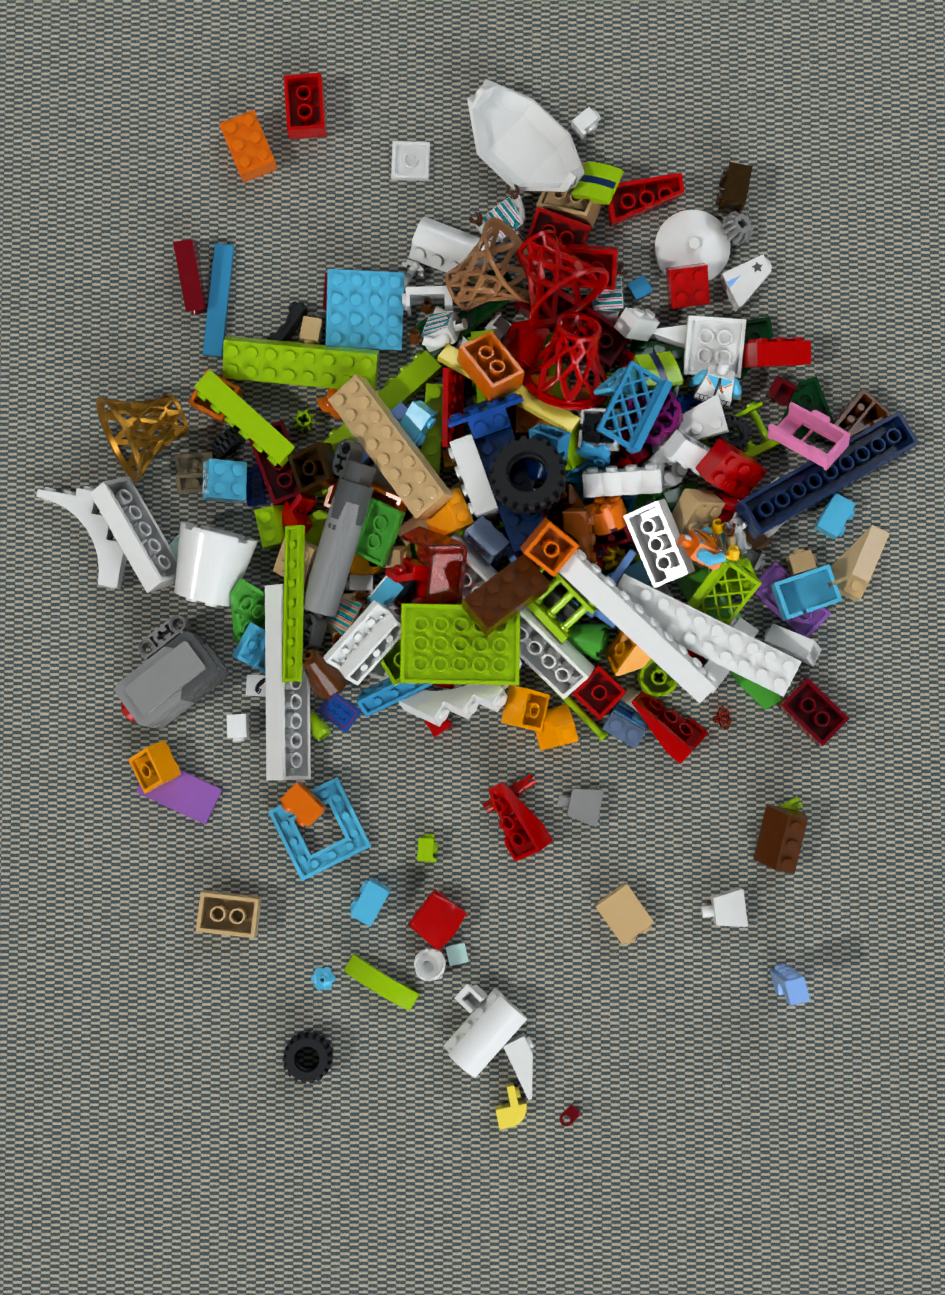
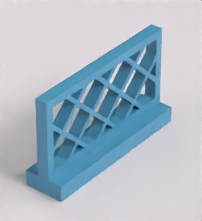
[596,361,673,454]

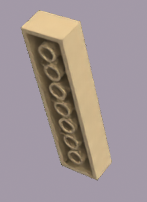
[328,374,453,521]

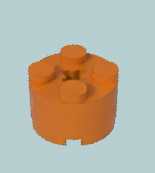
[584,495,628,535]

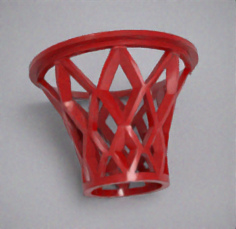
[516,230,610,329]
[523,312,608,410]

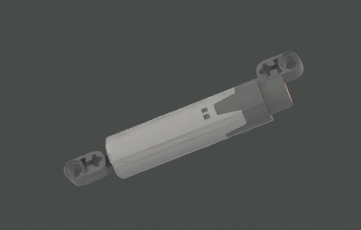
[303,439,376,650]

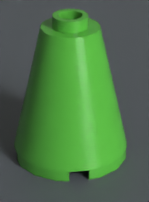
[567,623,610,661]

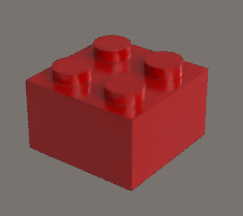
[666,263,710,309]
[572,663,627,720]

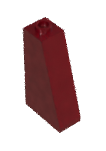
[173,239,207,315]

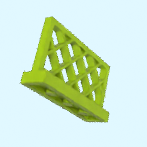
[686,559,762,625]

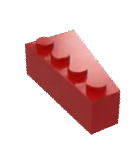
[607,172,685,228]

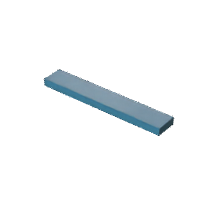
[203,243,235,358]

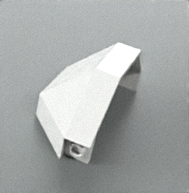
[467,79,585,192]

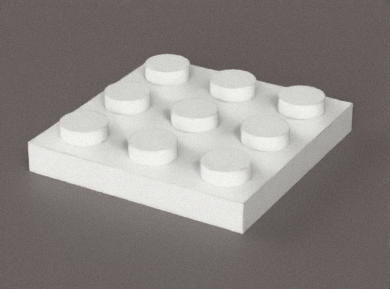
[682,315,746,378]

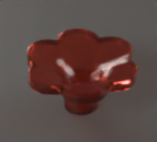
[713,706,731,730]

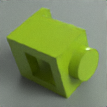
[417,833,438,862]

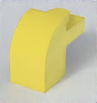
[495,1081,527,1130]

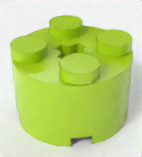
[637,659,677,697]

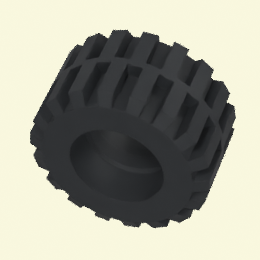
[282,1030,334,1084]

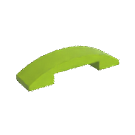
[344,954,420,1011]

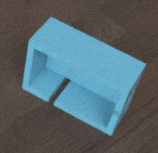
[770,564,842,621]

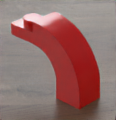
[385,558,442,604]

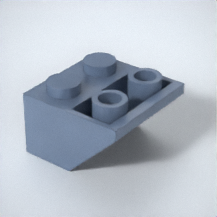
[463,516,510,565]

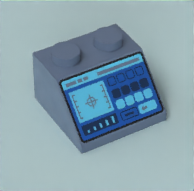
[601,699,648,749]

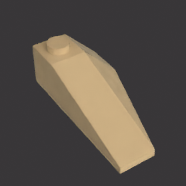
[828,525,890,601]

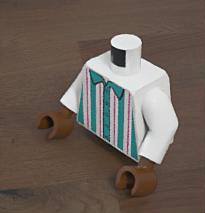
[469,184,526,244]
[581,263,628,323]
[409,298,468,352]

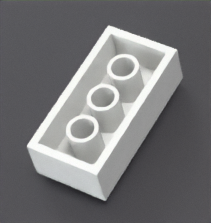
[448,434,500,520]
[624,499,695,588]

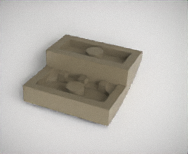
[174,451,214,494]

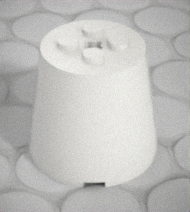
[174,521,258,607]

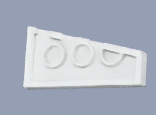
[651,394,729,453]

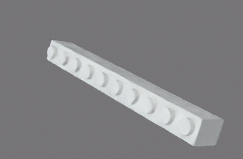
[559,549,718,703]

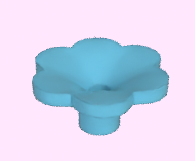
[311,967,336,990]

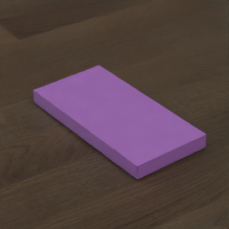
[754,560,831,638]
[136,769,223,825]

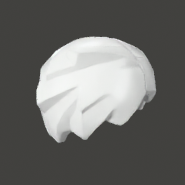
[414,948,446,982]

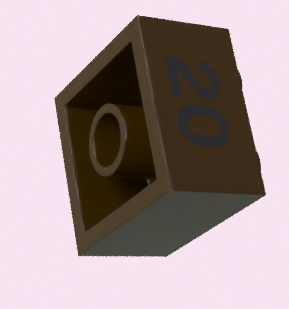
[715,162,753,214]
[288,442,339,494]

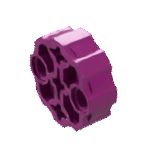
[624,388,683,447]

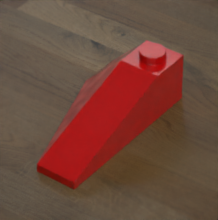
[488,782,553,862]

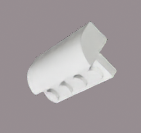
[408,216,491,284]
[323,600,401,686]
[444,988,527,1078]

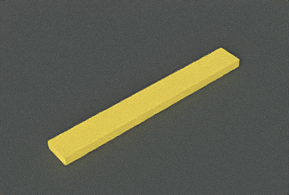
[437,344,581,434]

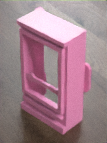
[768,402,850,471]

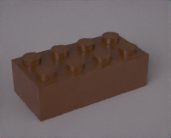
[462,554,550,637]

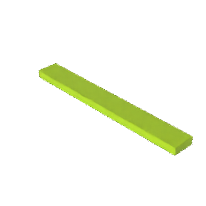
[282,525,305,682]

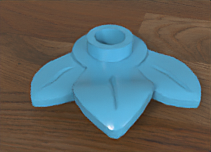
[576,441,611,467]

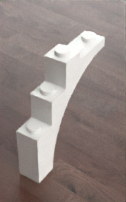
[36,486,127,590]
[399,660,522,727]

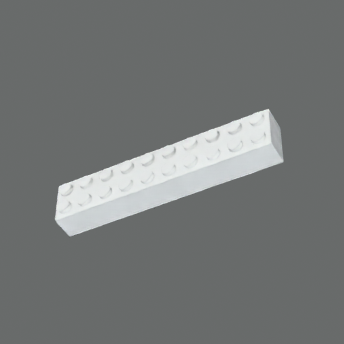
[425,532,595,699]
[617,574,802,697]
[265,584,311,780]

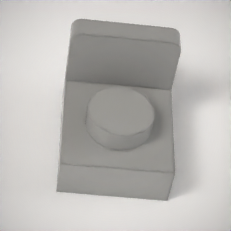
[743,549,766,572]

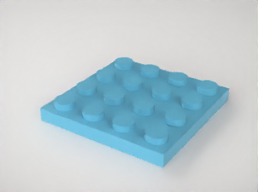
[326,269,405,351]

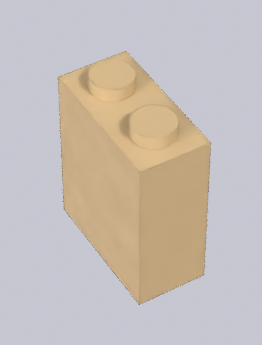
[594,882,654,945]

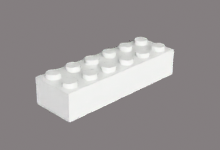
[90,476,177,593]

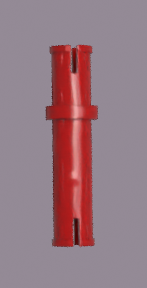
[482,773,537,814]

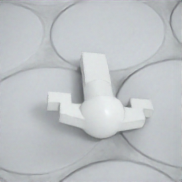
[401,259,424,289]

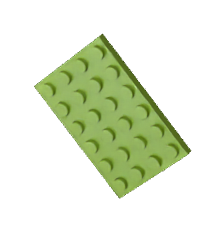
[400,604,520,685]

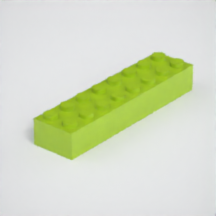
[222,336,379,391]

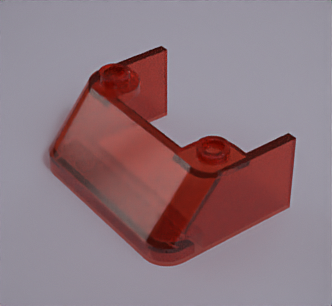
[395,526,467,608]

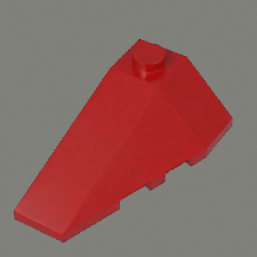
[631,691,708,765]

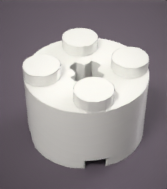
[641,449,687,490]

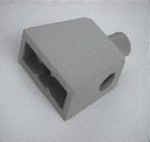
[557,789,604,827]

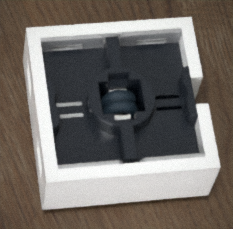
[578,408,622,451]

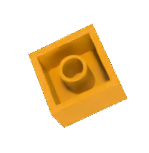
[501,685,550,733]

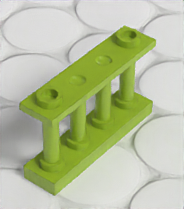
[700,401,780,458]
[527,565,598,643]

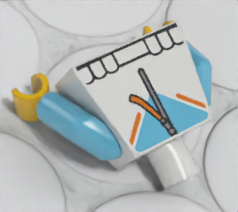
[684,359,742,408]

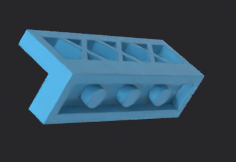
[357,677,433,717]

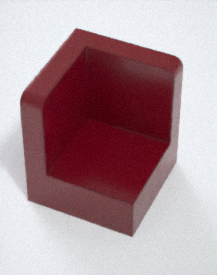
[765,376,797,407]

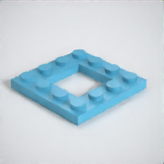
[268,777,371,881]

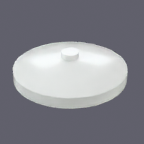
[654,210,731,282]

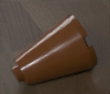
[303,649,347,699]

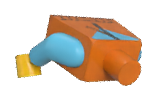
[678,519,740,571]

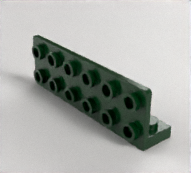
[412,260,525,359]

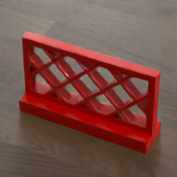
[442,368,466,448]

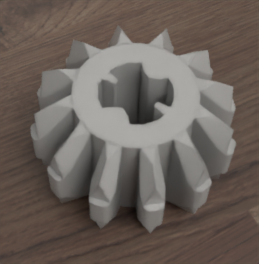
[721,210,755,245]

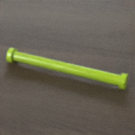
[536,674,609,741]

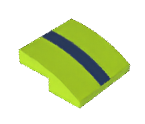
[572,162,624,205]
[634,351,683,389]

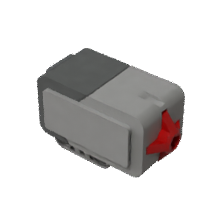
[115,615,229,729]

